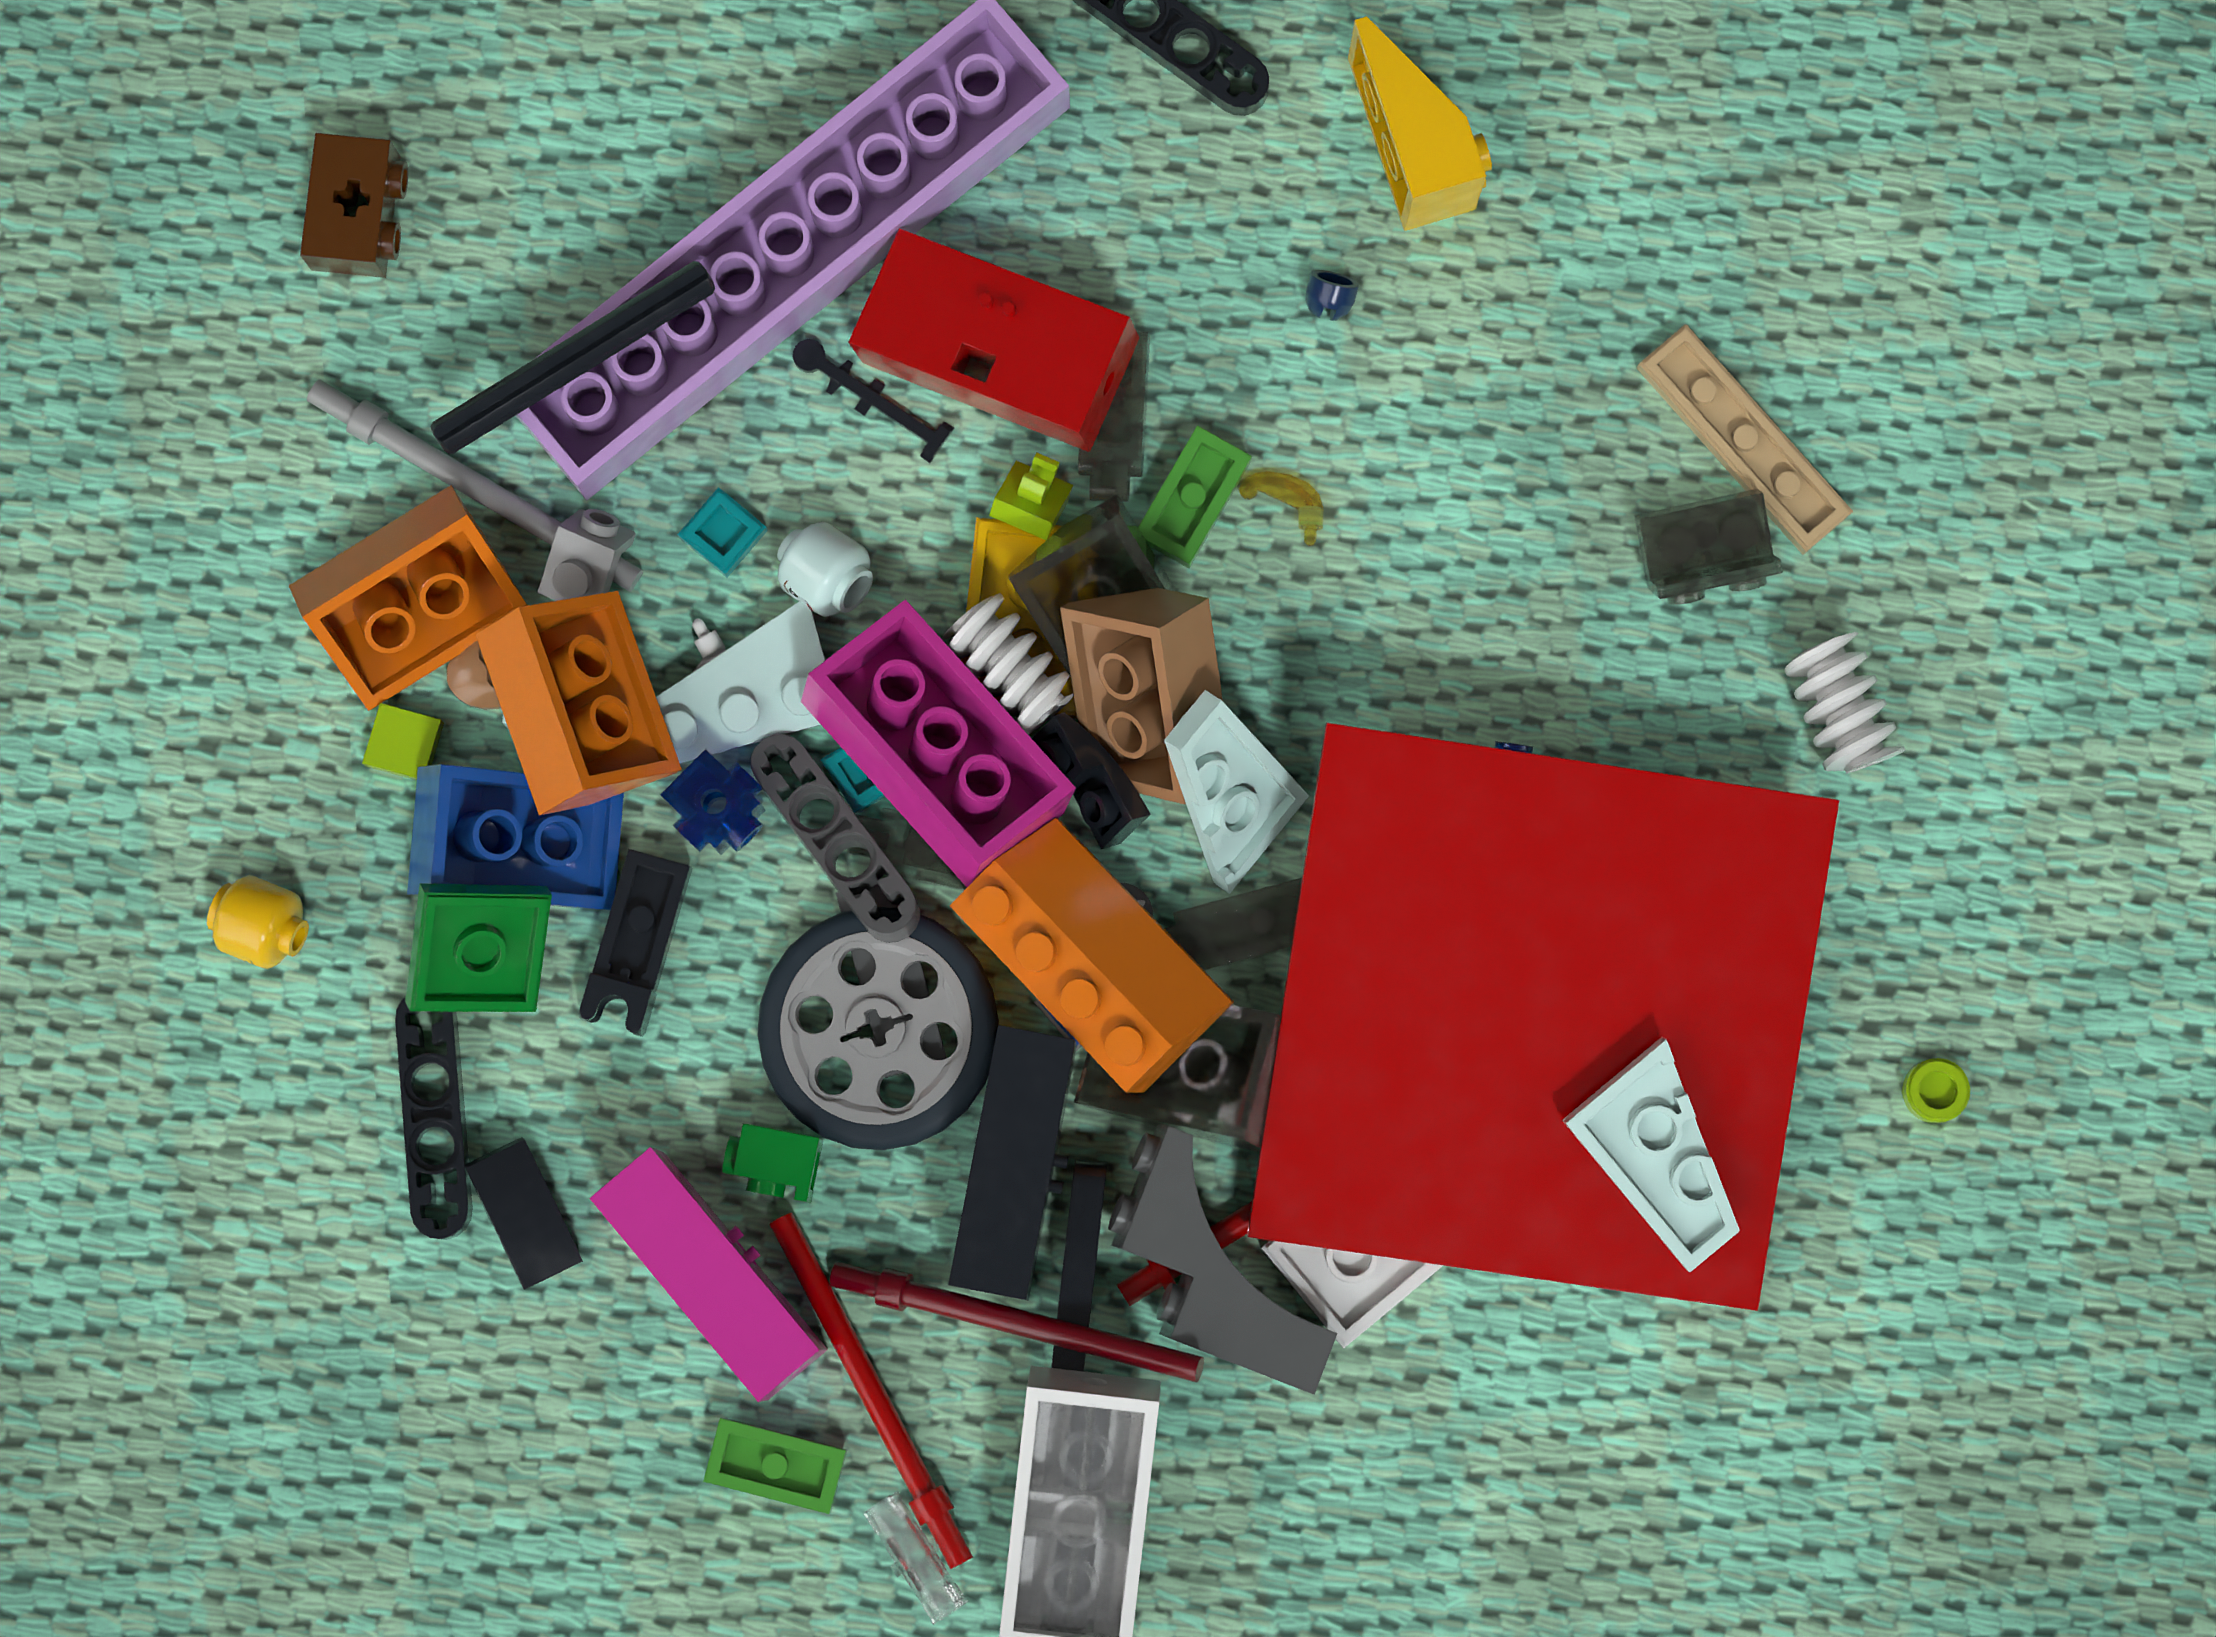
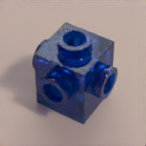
[660,749,766,855]

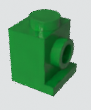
[722,1123,823,1204]

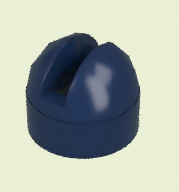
[1305,270,1359,321]

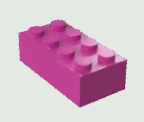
[801,599,1076,887]

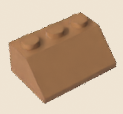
[1060,588,1223,804]

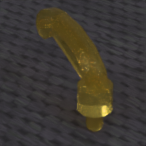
[1239,471,1324,546]

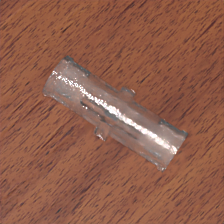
[863,1491,969,1625]

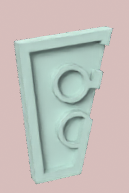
[656,601,825,764]
[1164,690,1309,894]
[1562,1037,1740,1272]

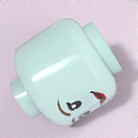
[777,522,873,617]

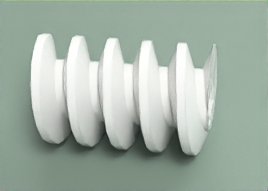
[942,593,1074,735]
[1785,632,1906,774]

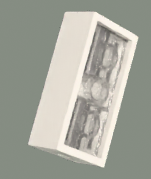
[999,1366,1161,1637]

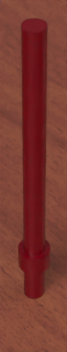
[830,1262,1204,1383]

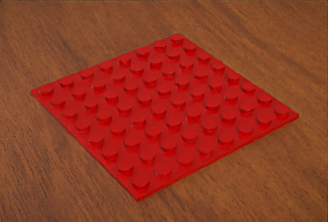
[1247,722,1839,1311]

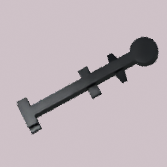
[793,339,955,464]

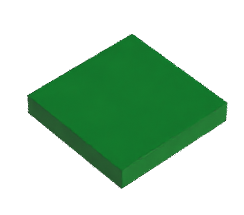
[405,883,552,1012]

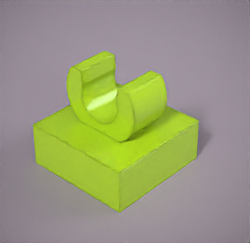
[989,452,1073,541]

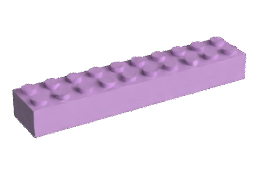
[516,0,1070,501]

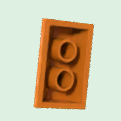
[289,485,528,711]
[475,591,682,816]

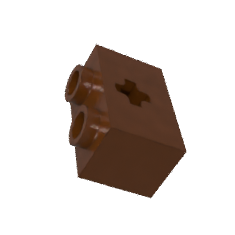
[300,133,408,278]

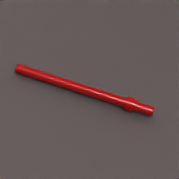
[769,1212,973,1570]

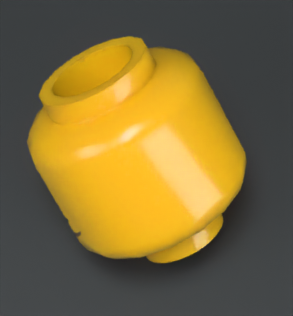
[207,875,309,969]

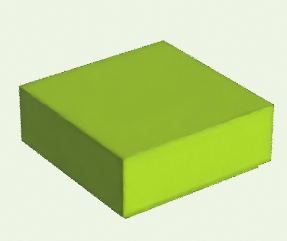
[362,703,444,780]

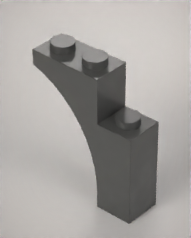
[1108,1124,1338,1395]

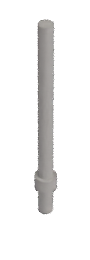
[307,379,643,592]

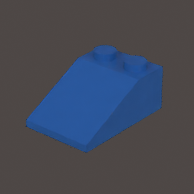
[407,764,624,910]

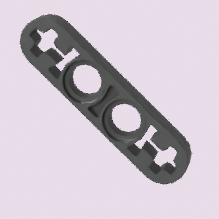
[751,734,920,943]

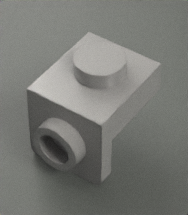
[537,509,636,601]

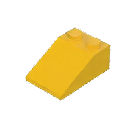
[1348,16,1492,231]

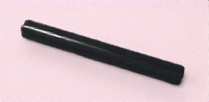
[430,261,715,454]

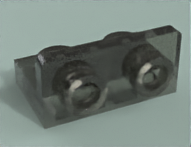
[1634,489,1783,605]

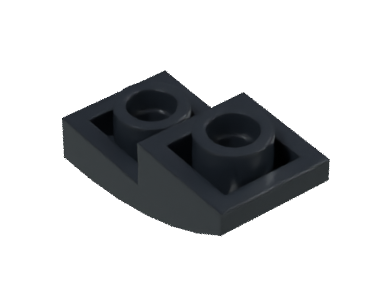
[1032,712,1151,849]
[464,1137,583,1290]

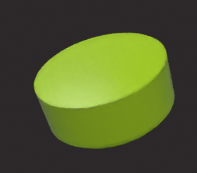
[1902,1058,1970,1123]

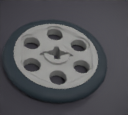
[757,907,999,1150]

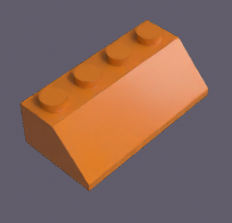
[949,818,1234,1093]

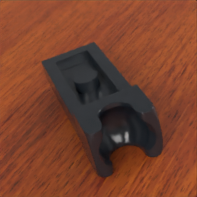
[579,849,693,1037]

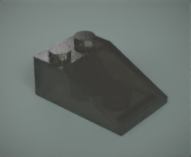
[1074,1005,1282,1152]

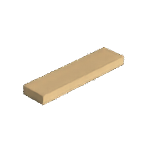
[1636,324,1853,555]

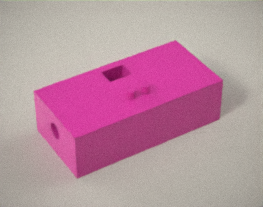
[589,1147,828,1402]

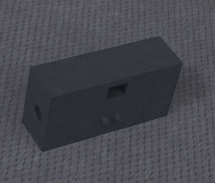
[948,1025,1077,1301]

